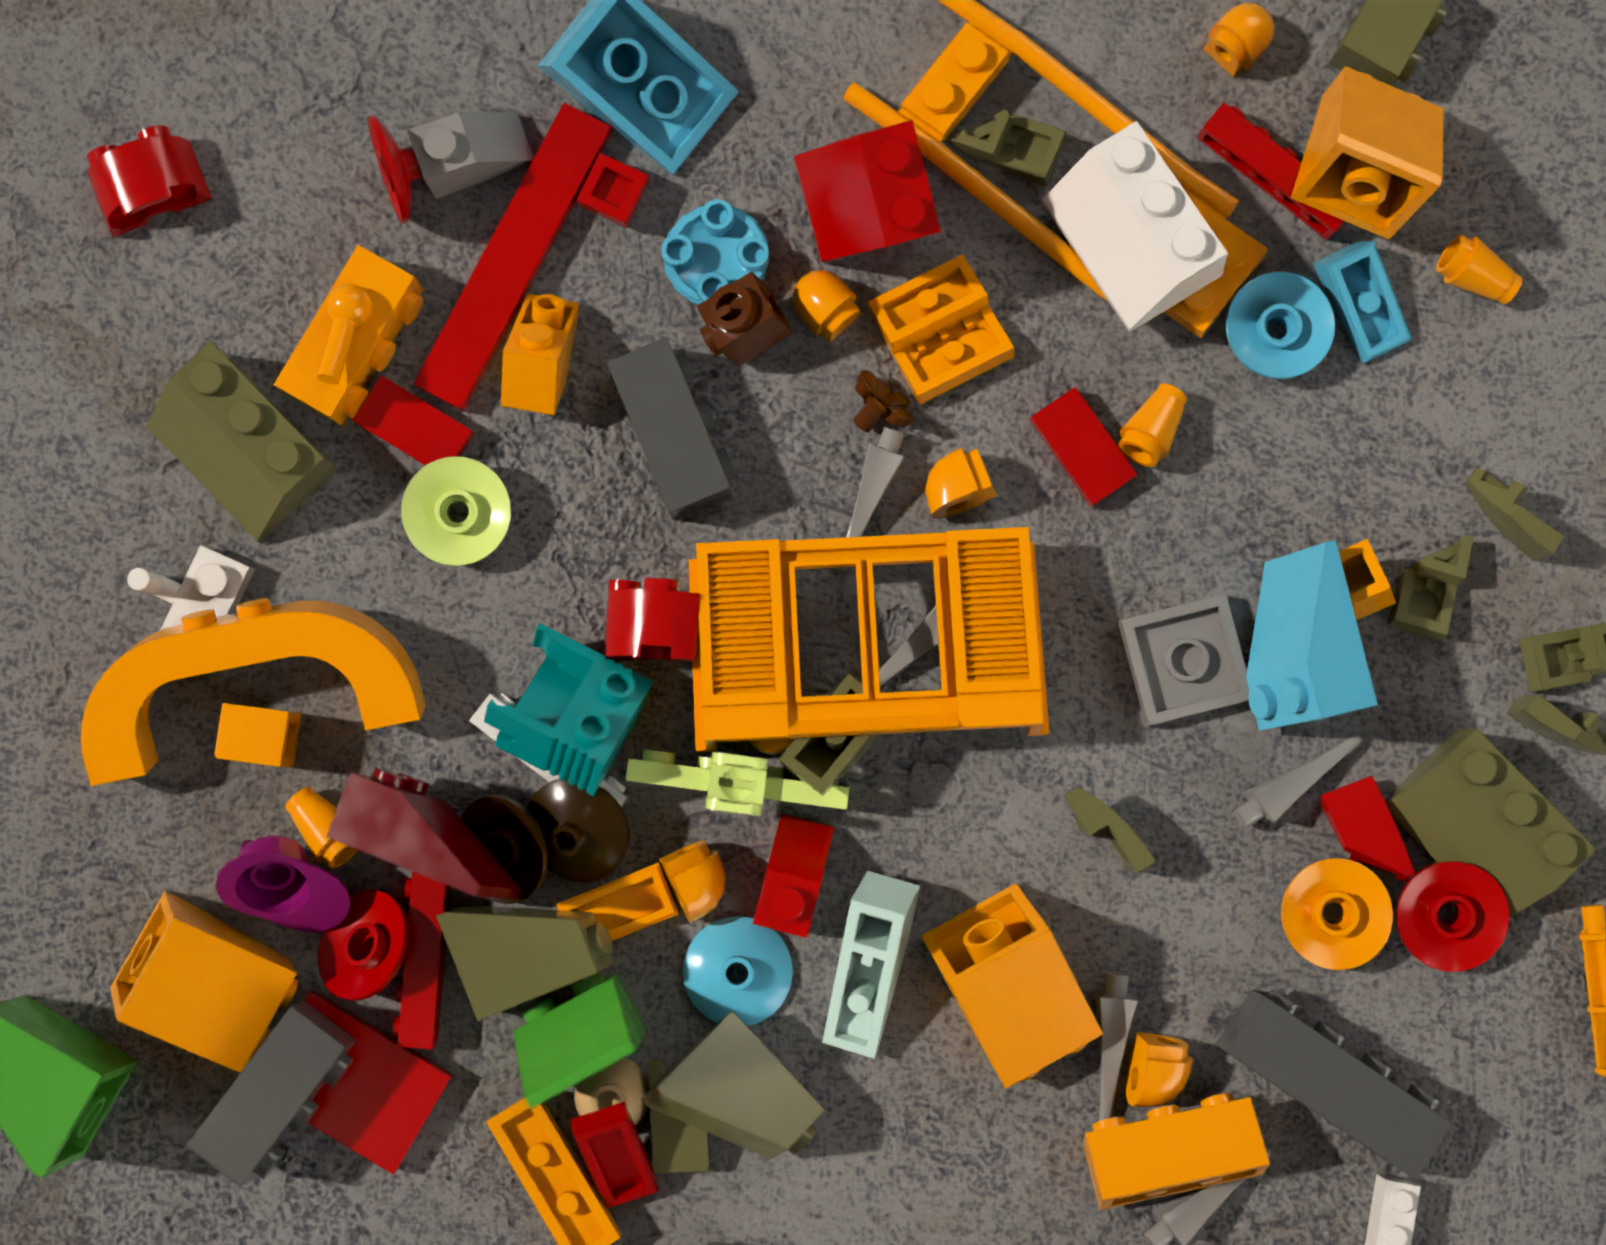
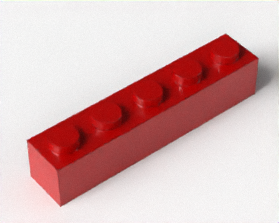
[1197,102,1344,240]
[393,872,451,1049]

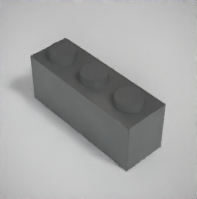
[606,337,737,520]
[186,1000,357,1187]

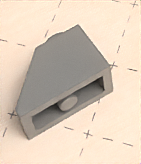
[407,112,534,199]

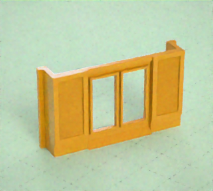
[688,527,1050,753]

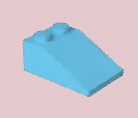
[538,0,739,175]
[1246,540,1378,731]

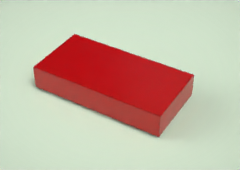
[352,375,475,466]
[1029,387,1138,508]
[570,1101,660,1209]

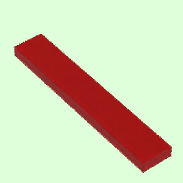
[413,103,613,412]

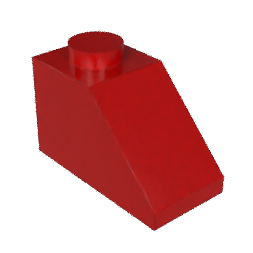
[752,814,834,938]

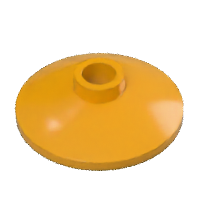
[1281,858,1393,970]

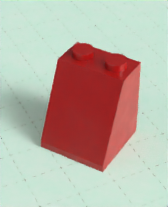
[793,120,941,262]

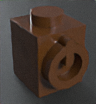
[697,271,793,367]

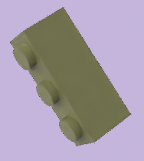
[146,341,338,543]
[1385,728,1597,918]

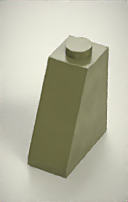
[436,905,613,1021]
[641,1011,825,1159]

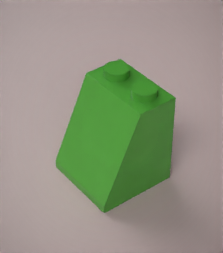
[0,995,138,1178]

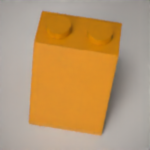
[1291,66,1444,240]
[921,883,1103,1089]
[110,890,298,1073]

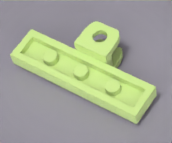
[625,749,850,816]

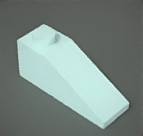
[822,871,920,1059]

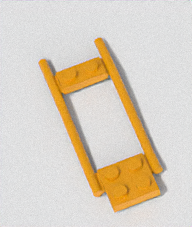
[843,0,1268,339]

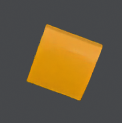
[868,254,1015,405]

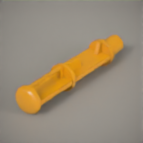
[1578,904,1606,1078]

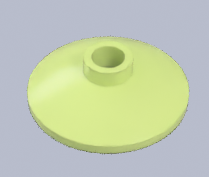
[401,456,511,566]

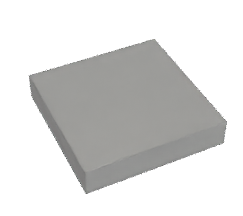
[1118,594,1249,726]

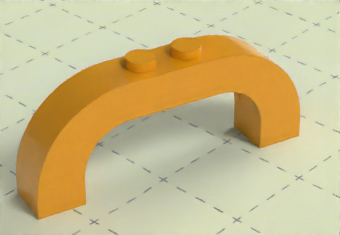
[81,598,426,786]

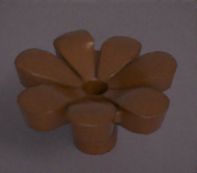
[853,370,914,433]

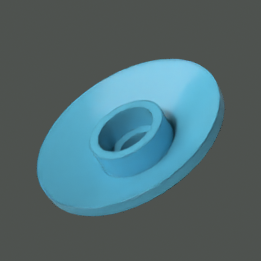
[1226,271,1335,379]
[683,916,793,1026]

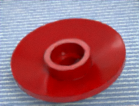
[367,115,421,224]
[1396,861,1510,972]
[318,890,409,1001]

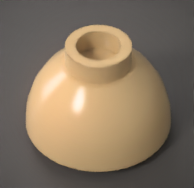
[574,1057,649,1126]

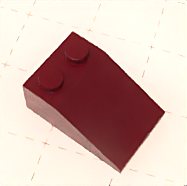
[326,767,522,900]

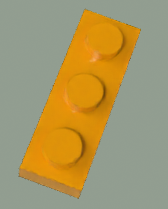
[486,1097,622,1245]

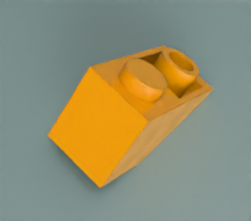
[501,294,580,415]

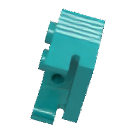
[484,623,653,797]

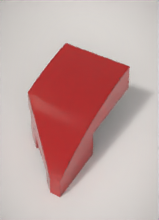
[1319,775,1415,882]

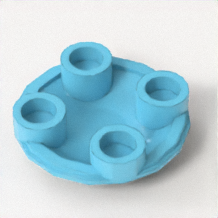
[661,199,770,305]

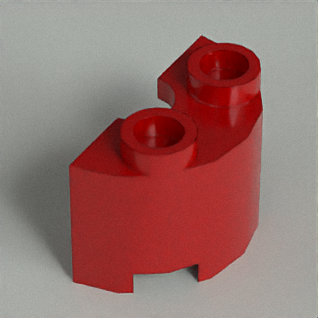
[87,125,212,238]
[604,578,700,661]

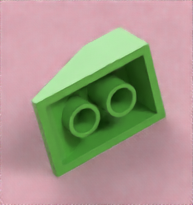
[513,971,648,1109]

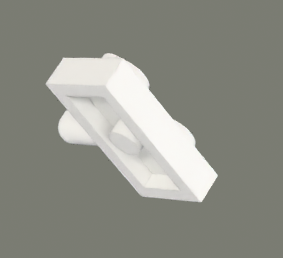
[127,545,255,630]

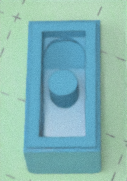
[1313,241,1412,363]

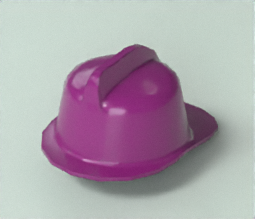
[216,835,351,932]

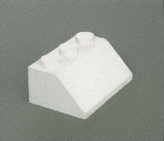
[1042,121,1228,333]

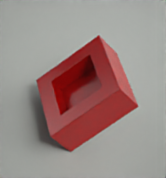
[577,153,650,228]

